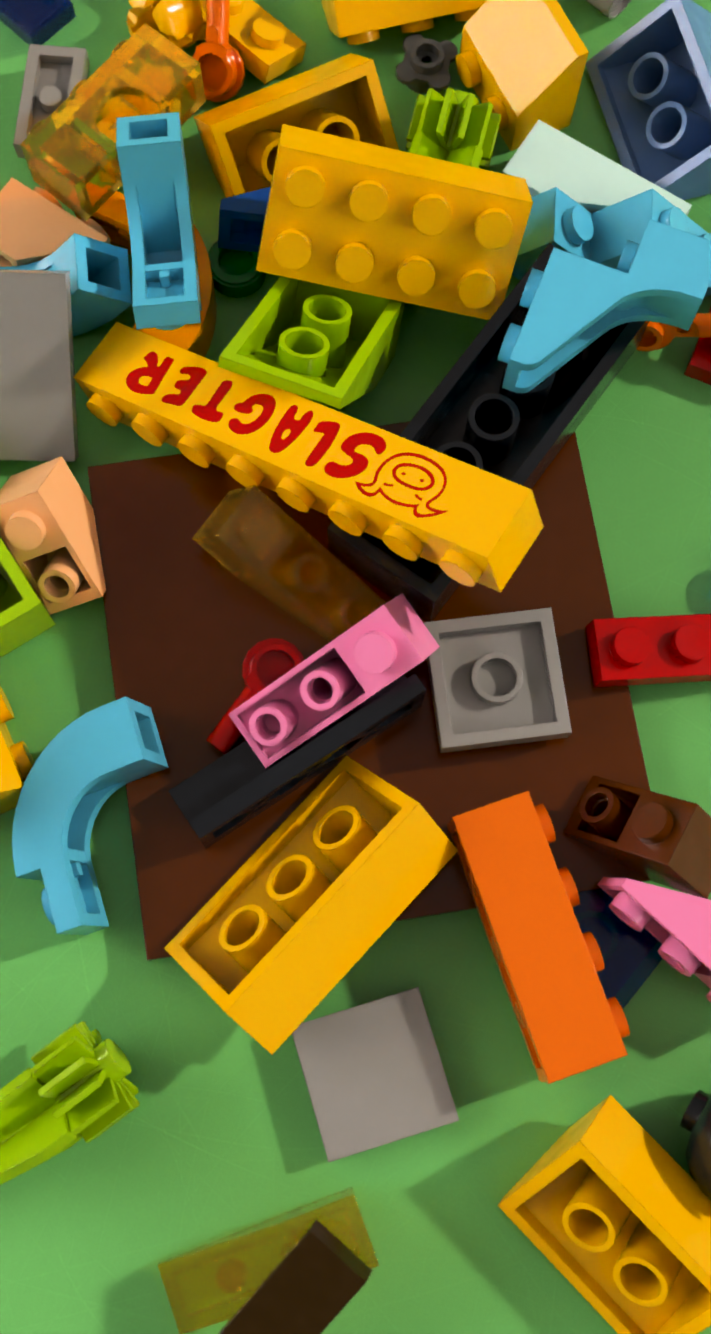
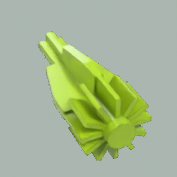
[406,88,501,170]
[0,1021,140,1185]

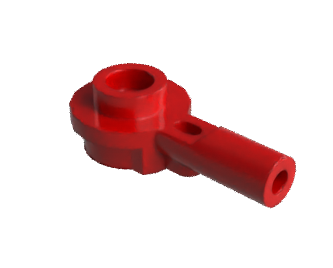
[206,638,304,754]

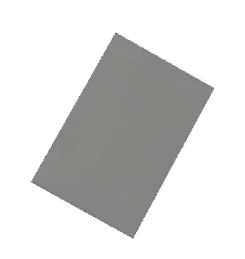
[0,269,79,462]

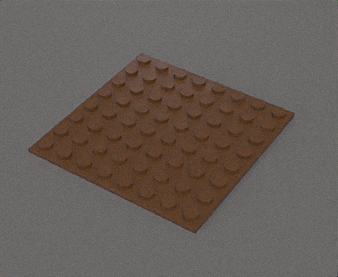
[87,421,651,961]

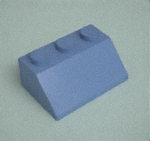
[586,0,711,200]

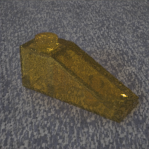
[158,1186,379,1334]

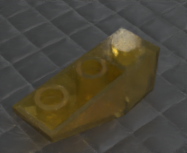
[192,485,386,642]

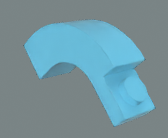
[116,112,202,330]
[0,233,132,337]
[12,696,169,935]

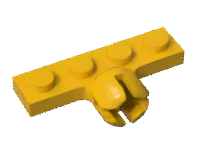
[126,0,306,84]

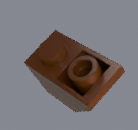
[564,775,711,899]

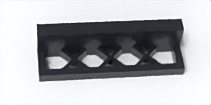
[169,674,427,849]

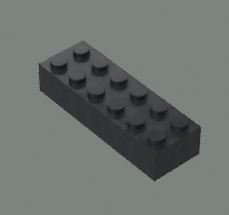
[327,243,649,622]

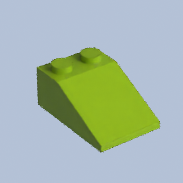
[218,276,405,409]

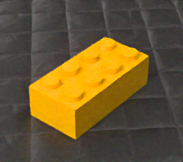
[256,124,533,320]

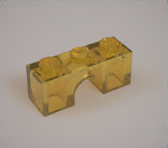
[20,23,206,221]

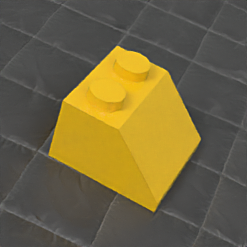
[456,0,589,152]

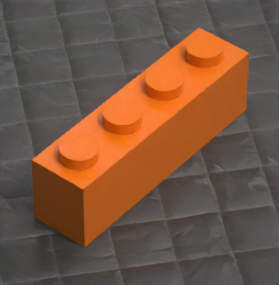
[447,791,630,1084]

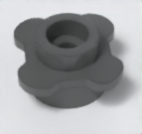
[396,34,458,95]

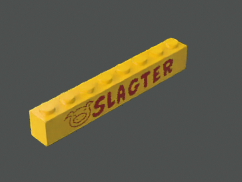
[73,322,544,593]

